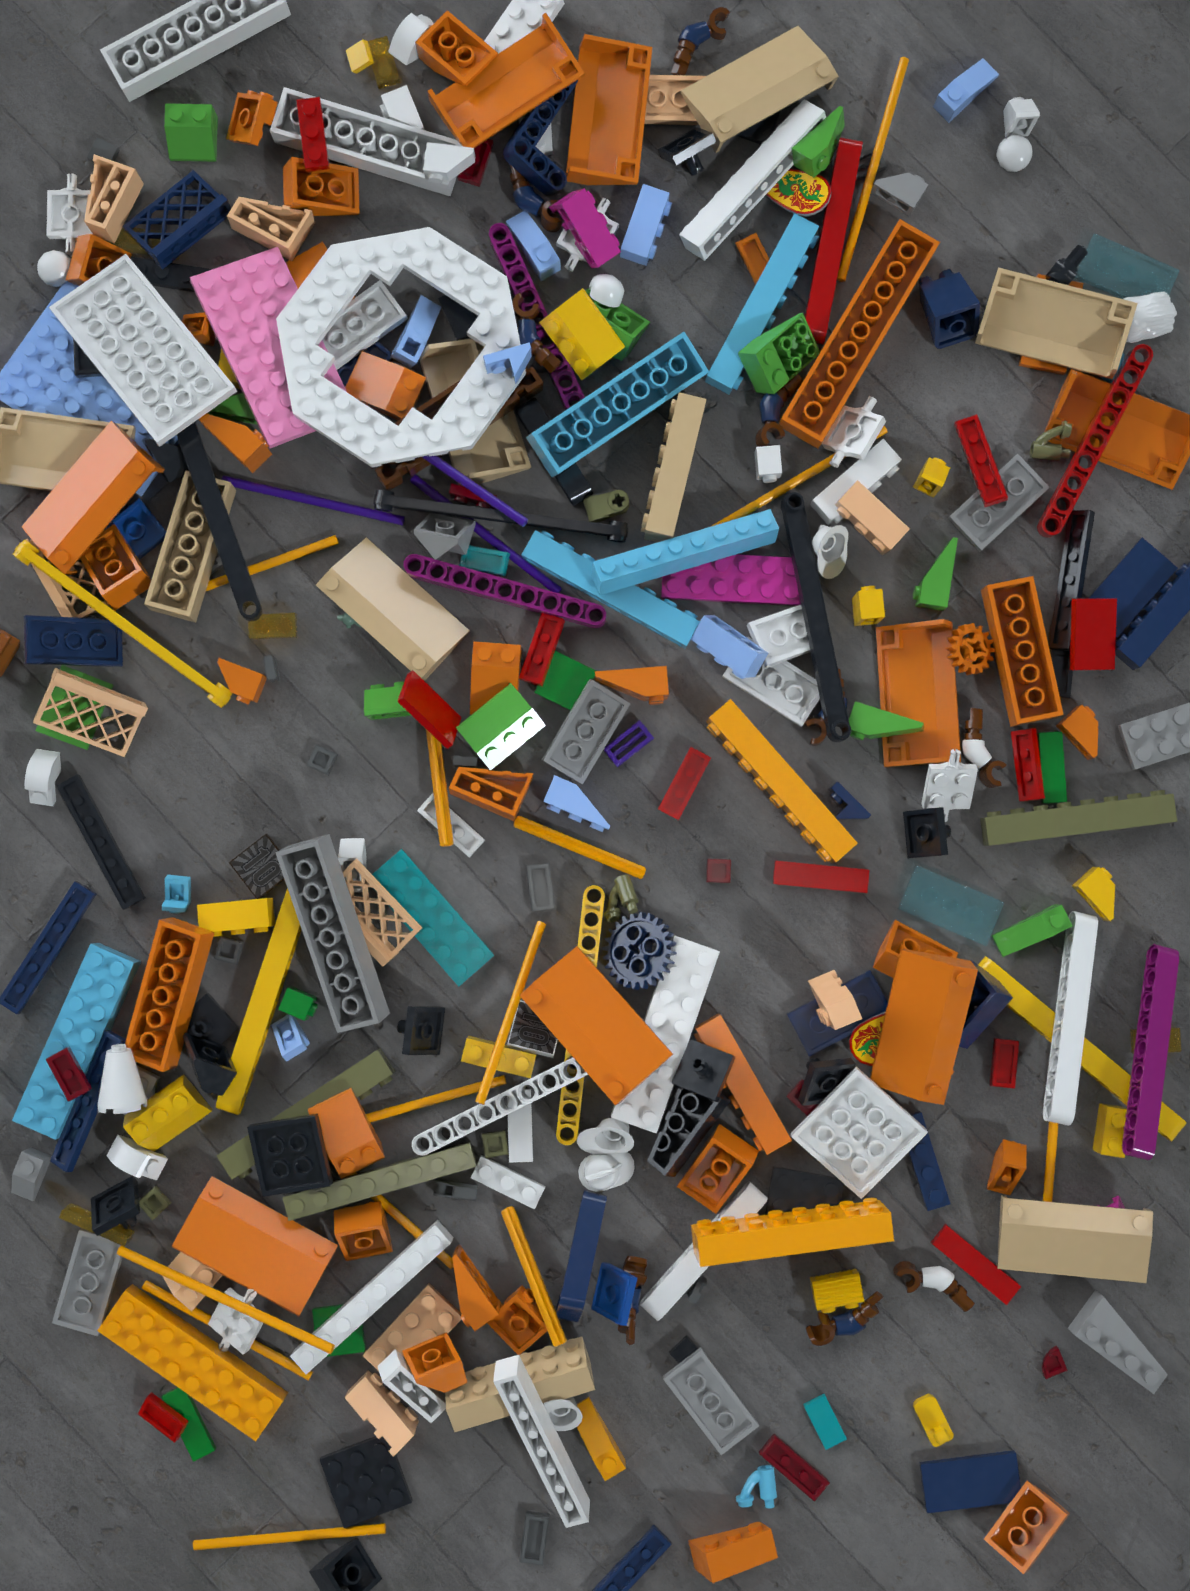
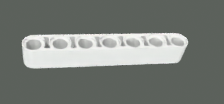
[639,1181,768,1321]

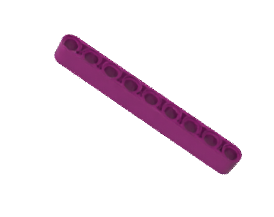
[489,223,585,410]
[403,554,606,628]
[1122,944,1179,1160]

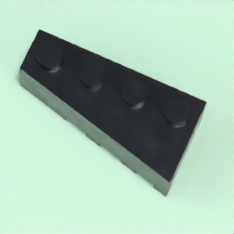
[647,1088,731,1177]

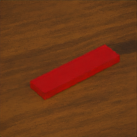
[954,414,1008,507]
[773,861,870,893]
[931,1224,1021,1305]

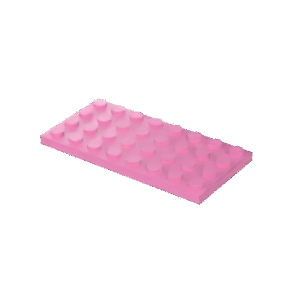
[190,247,347,449]

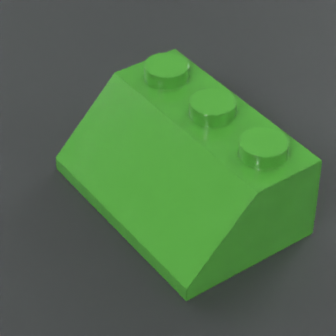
[585,288,650,361]
[35,665,114,750]
[456,683,545,770]

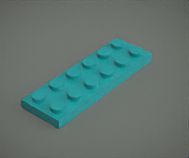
[372,849,495,987]

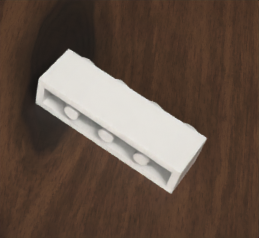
[810,439,902,525]

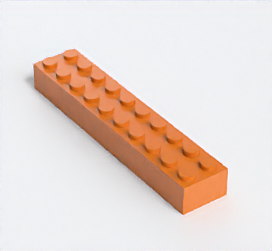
[779,219,940,449]

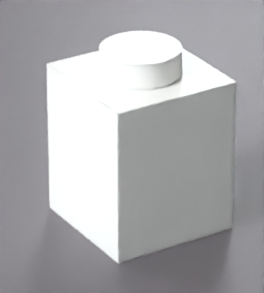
[754,445,782,483]

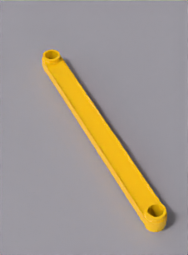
[12,539,233,708]

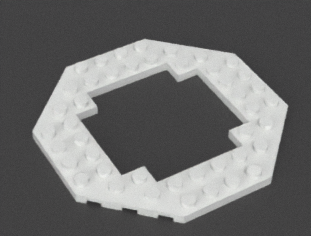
[276,227,526,467]

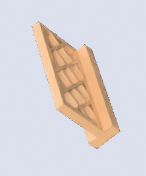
[26,539,110,618]
[33,668,148,757]
[343,859,422,967]

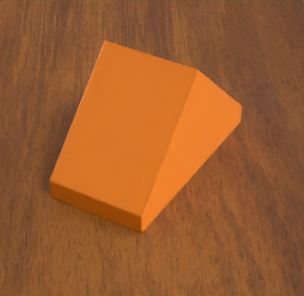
[182,312,216,346]

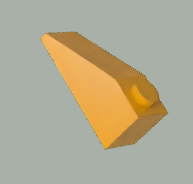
[577,1397,626,1481]

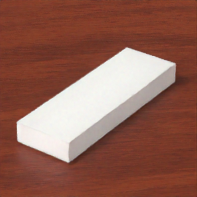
[417,793,485,858]
[507,1089,533,1163]

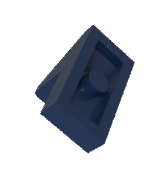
[828,782,871,820]

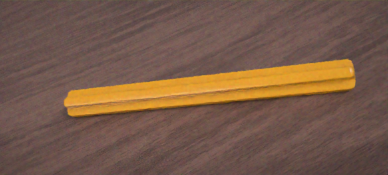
[426,730,454,847]
[513,816,646,879]
[501,1206,567,1347]

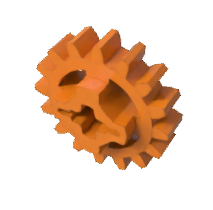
[945,623,995,675]

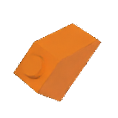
[217,658,267,705]
[1056,705,1098,760]
[987,1139,1027,1195]

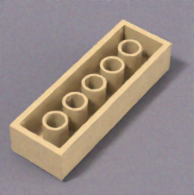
[641,393,706,542]
[144,470,236,623]
[445,1337,595,1432]

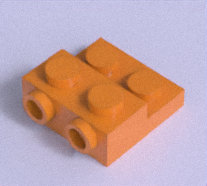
[226,90,278,146]
[487,1285,547,1355]

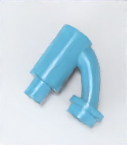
[736,1465,777,1509]

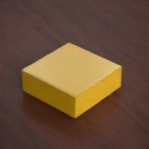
[346,39,374,74]

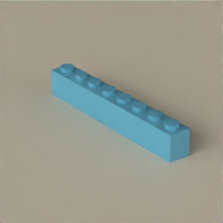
[705,213,820,395]
[592,509,779,595]
[521,530,700,649]

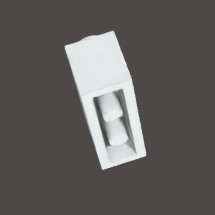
[377,1350,446,1423]

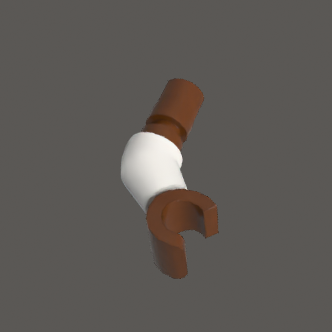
[962,708,1007,788]
[893,1261,975,1312]

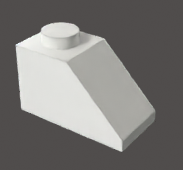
[380,85,424,130]
[1003,97,1040,138]
[423,142,476,184]
[338,838,367,892]

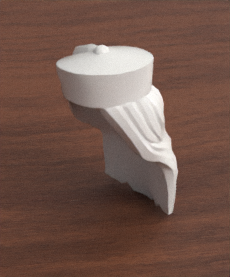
[1124,291,1177,343]

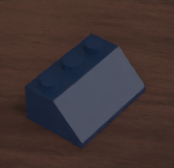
[959,960,1013,1049]

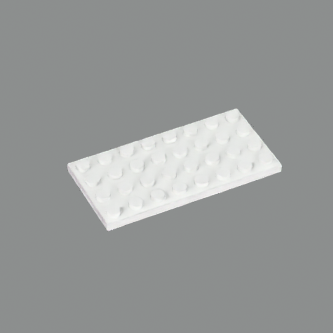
[49,254,237,447]

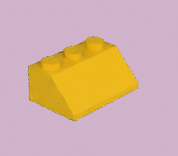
[539,288,625,380]
[123,1074,213,1152]

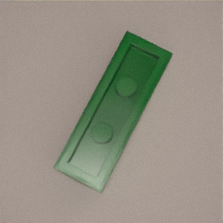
[1037,731,1067,803]
[162,1387,216,1462]

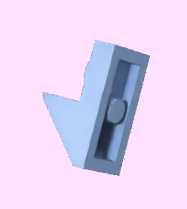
[483,342,532,384]
[271,1014,310,1061]

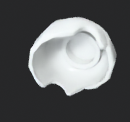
[996,135,1032,172]
[37,250,71,287]
[589,274,624,307]

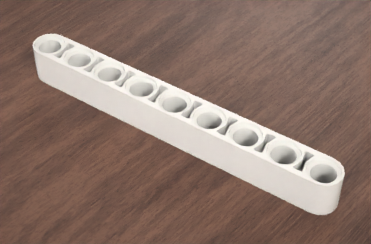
[1043,911,1098,1126]
[412,1058,588,1156]

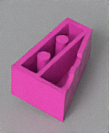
[549,188,621,268]

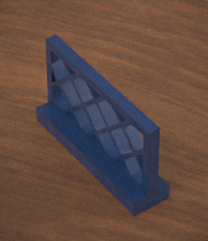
[123,170,231,270]

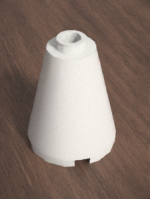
[97,1044,147,1114]

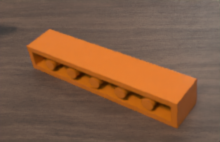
[693,1013,792,1155]

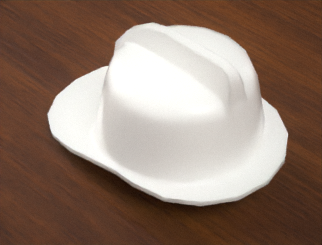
[812,525,848,579]
[577,1118,634,1154]
[578,1152,635,1192]
[543,1397,583,1431]

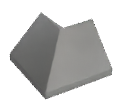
[414,513,476,560]

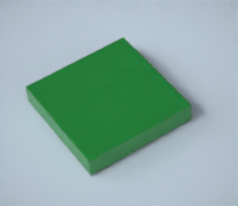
[534,651,596,711]
[312,1304,366,1357]

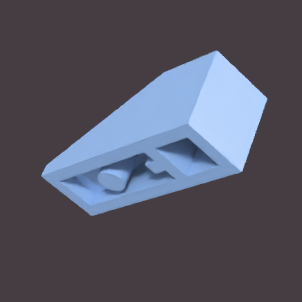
[933,58,999,123]
[506,211,561,281]

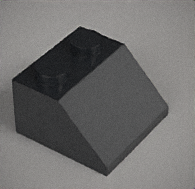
[183,1033,237,1096]
[309,1537,382,1591]

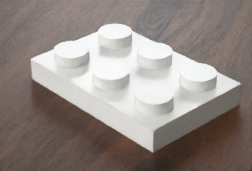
[747,605,810,668]

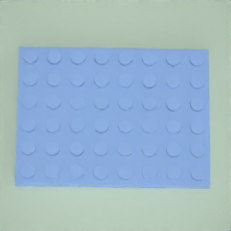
[0,281,179,497]

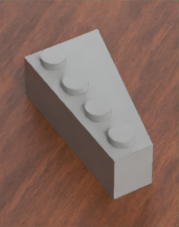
[1068,1290,1168,1394]

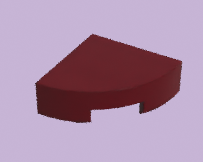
[1042,1346,1068,1379]

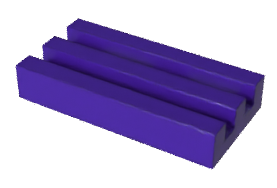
[603,720,654,768]

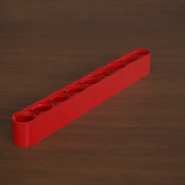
[805,137,863,345]
[1037,344,1153,538]

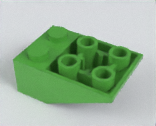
[738,313,820,394]

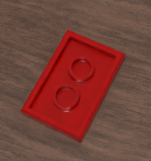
[1070,599,1117,670]
[398,670,462,749]

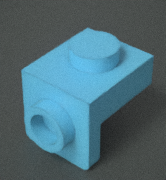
[162,875,191,914]

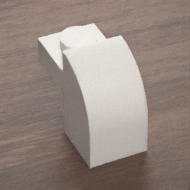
[388,13,434,65]
[25,749,61,806]
[107,1135,168,1180]

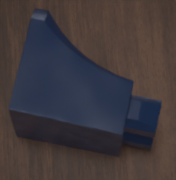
[919,269,980,349]

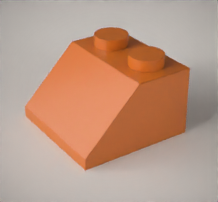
[66,234,132,286]
[334,1201,393,1261]
[402,1332,467,1393]

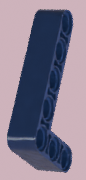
[503,80,578,196]
[556,1190,607,1323]

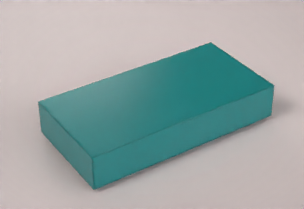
[459,545,510,577]
[803,1394,847,1450]

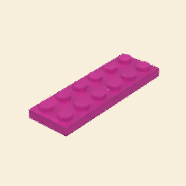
[661,555,801,606]

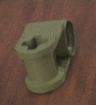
[583,490,630,523]

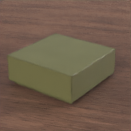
[482,1130,509,1158]
[139,1185,172,1220]

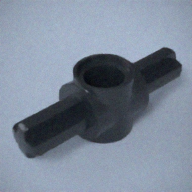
[1046,245,1088,285]

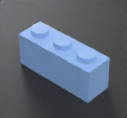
[620,184,672,266]
[691,615,768,679]

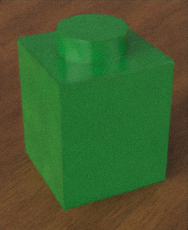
[278,986,318,1021]

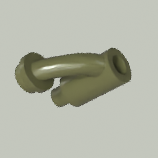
[1030,421,1072,461]
[603,875,638,922]

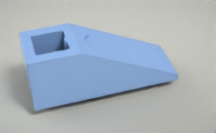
[390,295,441,368]
[543,775,610,832]

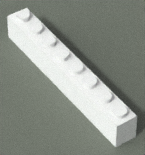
[679,99,826,261]
[290,1220,453,1374]
[493,1355,590,1528]

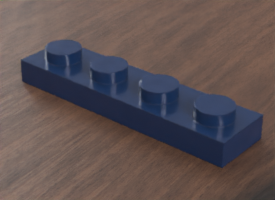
[908,1111,950,1211]

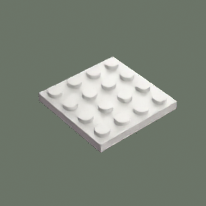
[791,1066,928,1199]

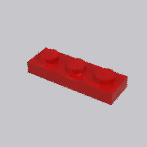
[296,97,330,172]
[519,613,565,686]
[1011,728,1045,802]
[657,747,711,820]

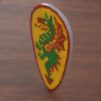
[765,169,831,216]
[849,1012,886,1066]

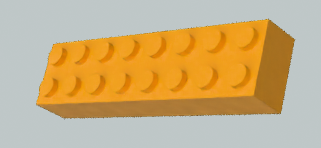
[706,699,858,863]
[691,1198,894,1267]
[97,1284,289,1441]

